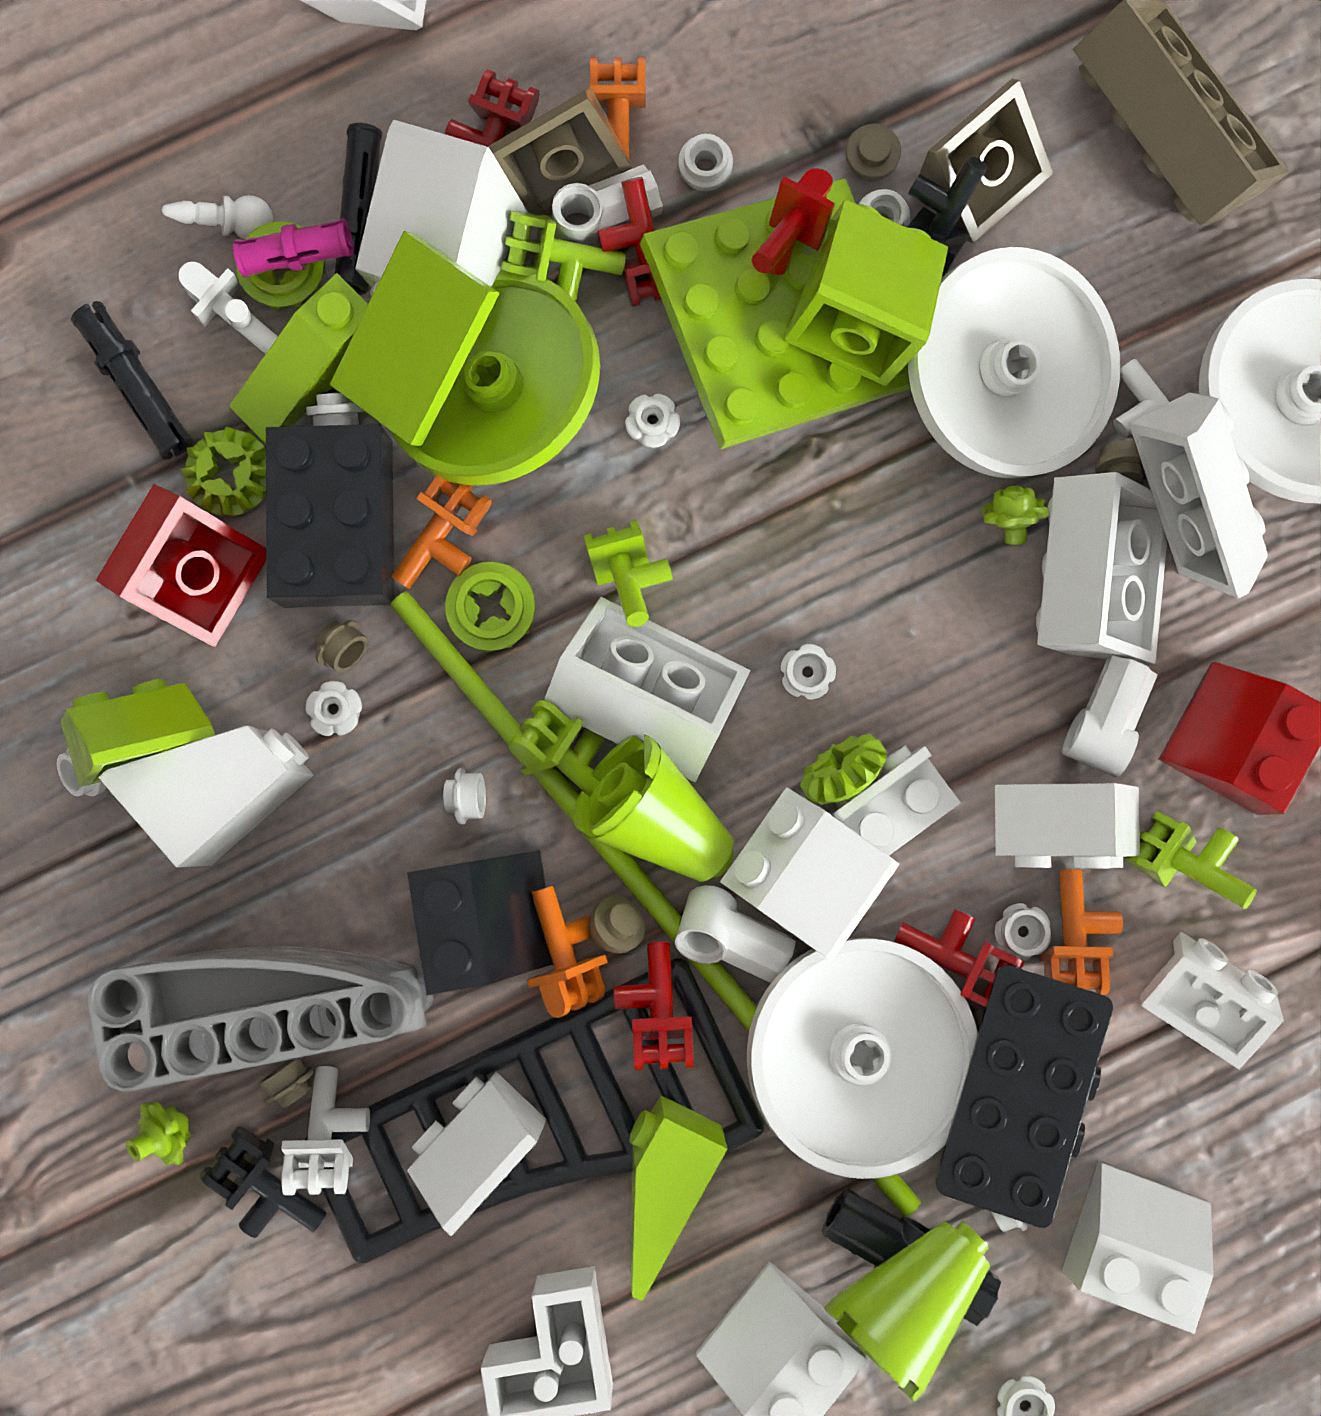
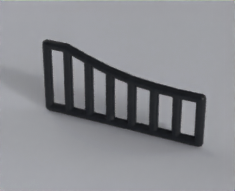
[305,958,764,1263]

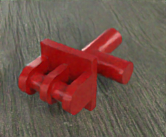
[445,69,540,147]
[751,168,835,275]
[597,177,661,307]
[894,909,1025,1007]
[614,941,694,1070]

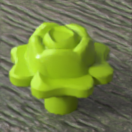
[981,485,1049,545]
[126,1101,191,1166]

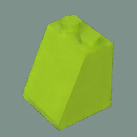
[784,199,948,386]

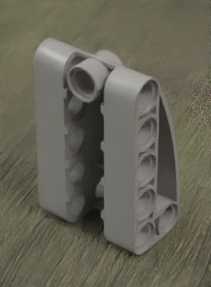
[88,946,434,1091]

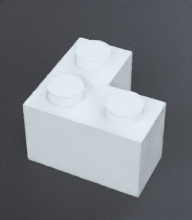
[995,783,1140,868]
[481,1266,613,1416]

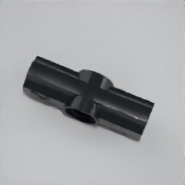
[821,1187,1001,1326]

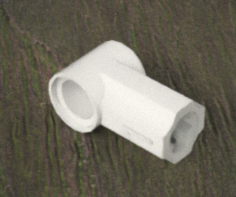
[552,164,663,247]
[1062,655,1158,778]
[675,885,796,983]

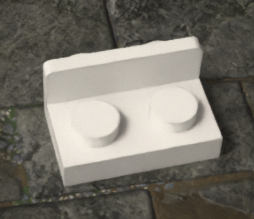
[829,745,961,856]
[1140,932,1284,1070]

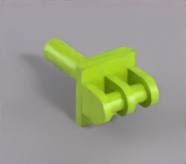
[501,211,626,302]
[583,520,673,627]
[508,700,605,796]
[1124,811,1257,909]

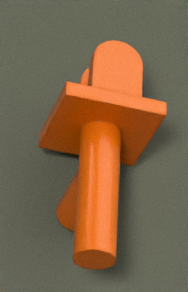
[589,57,646,160]
[391,476,492,589]
[1040,869,1123,995]
[527,886,608,1018]

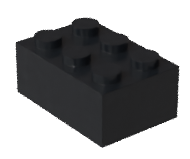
[266,424,394,608]

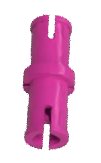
[233,218,354,277]

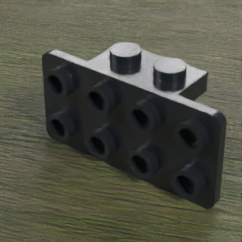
[935,965,1113,1228]

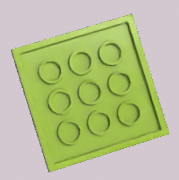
[640,178,911,450]

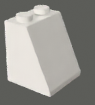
[355,120,528,296]
[98,726,314,868]

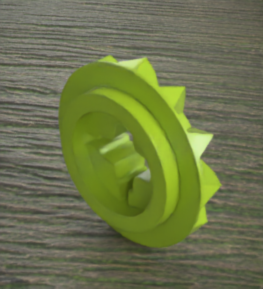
[236,221,326,311]
[180,426,266,517]
[445,562,536,652]
[800,734,887,804]

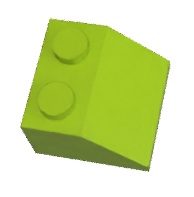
[60,679,215,787]

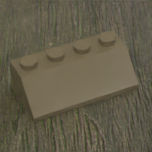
[1072,0,1290,227]

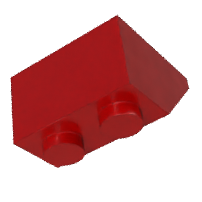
[95,484,266,647]
[1158,662,1321,815]

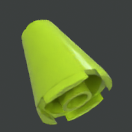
[573,734,734,882]
[823,1221,990,1402]

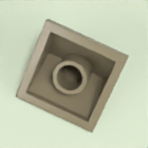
[919,78,1053,243]
[488,88,632,216]

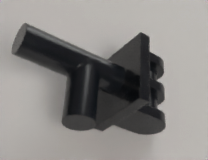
[907,156,987,277]
[199,1127,327,1238]

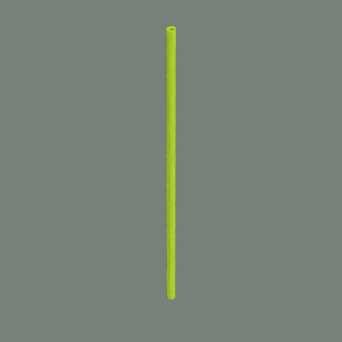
[390,591,921,1217]

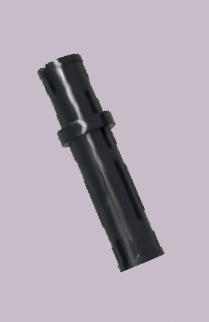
[335,123,382,295]
[71,301,194,460]

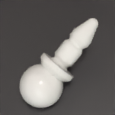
[162,195,273,239]

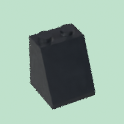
[407,850,553,995]

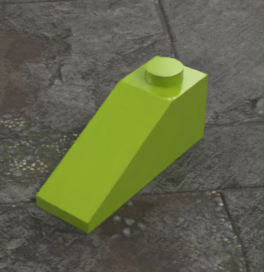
[229,273,368,444]
[629,1095,728,1302]

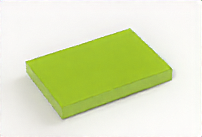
[330,231,500,446]

